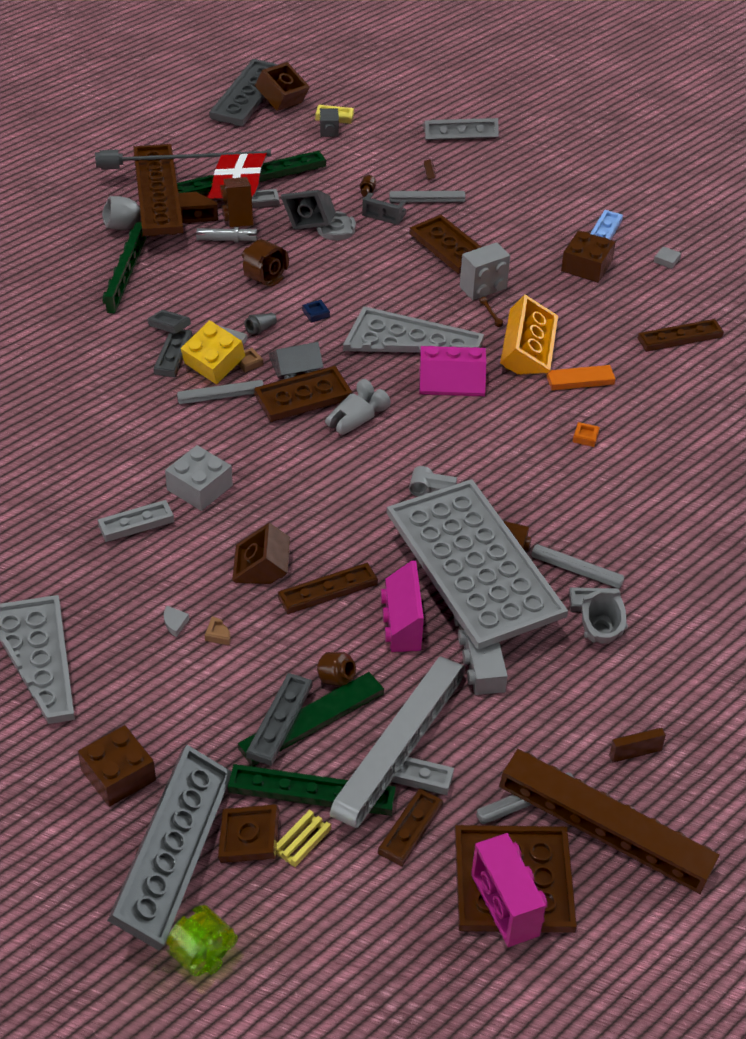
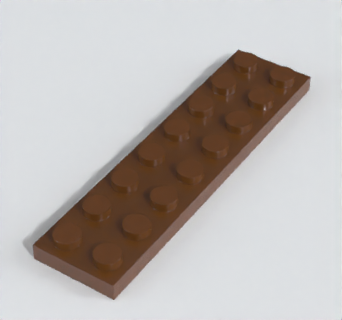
[133,144,183,236]

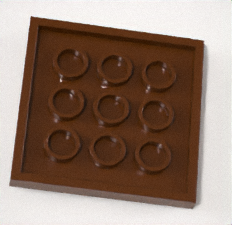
[455,825,577,933]

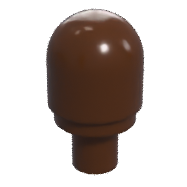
[360,175,377,197]

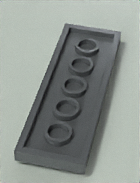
[209,59,279,126]

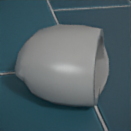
[102,196,141,230]

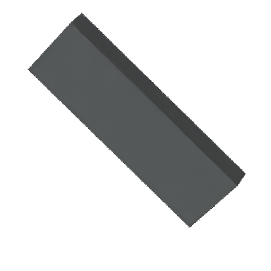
[154,329,192,377]

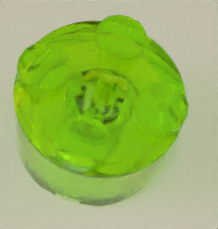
[166,905,238,977]

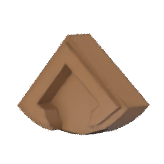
[205,616,230,646]

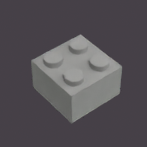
[460,242,510,300]
[165,445,233,511]

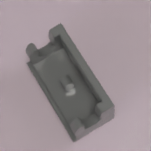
[362,192,406,225]

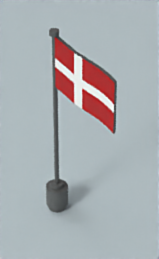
[95,149,271,200]

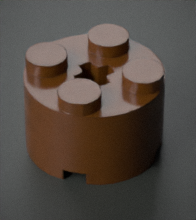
[242,239,289,287]

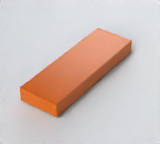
[546,365,615,390]

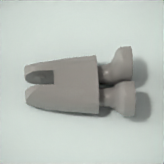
[325,379,391,435]

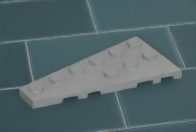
[343,306,484,353]
[0,595,75,724]

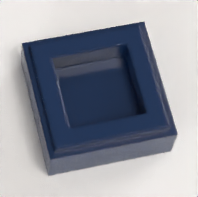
[302,300,330,323]

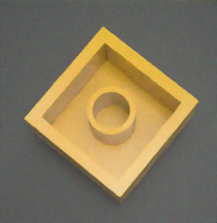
[180,320,245,385]

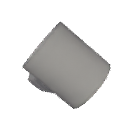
[409,466,457,497]

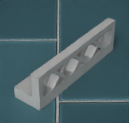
[422,118,499,140]

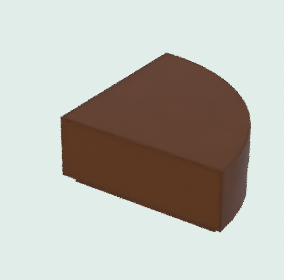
[424,159,436,180]

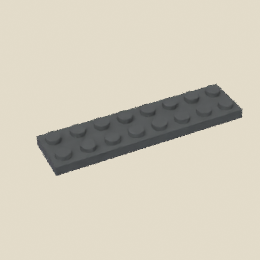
[107,744,231,951]

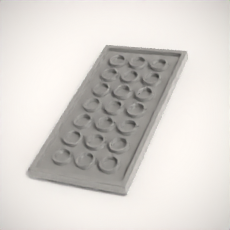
[387,479,568,650]

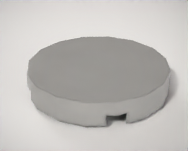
[317,211,356,241]

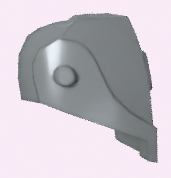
[582,589,628,644]

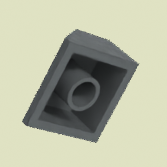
[281,190,336,230]
[269,342,323,379]

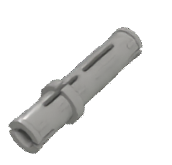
[196,227,257,243]

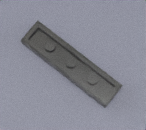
[246,673,312,766]

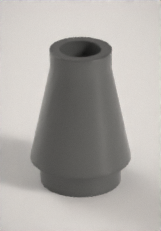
[244,312,277,335]

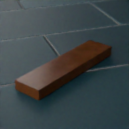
[637,319,724,352]
[278,562,378,615]

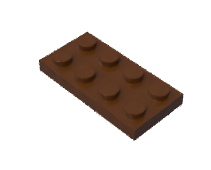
[409,214,481,274]
[254,366,353,422]

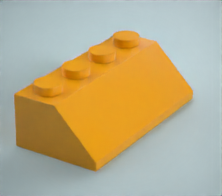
[500,294,558,374]

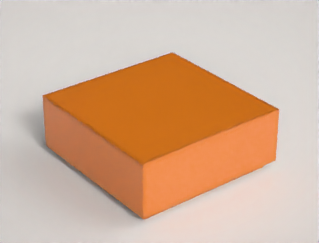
[572,422,600,447]

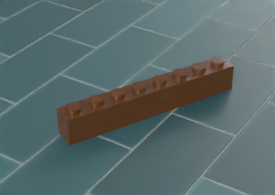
[499,749,720,894]

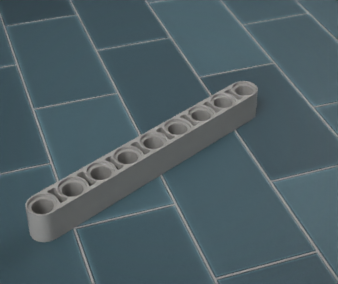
[330,656,465,828]

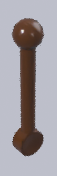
[479,296,503,327]

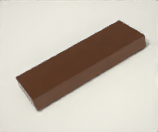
[378,788,443,866]

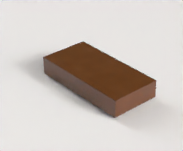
[609,728,666,763]

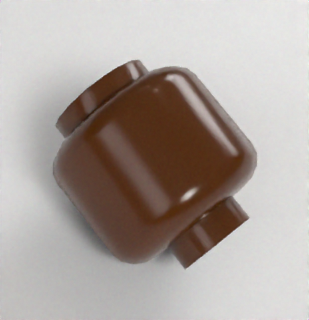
[317,652,356,686]

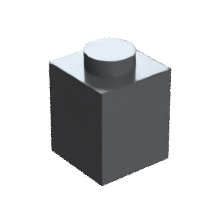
[320,108,339,137]

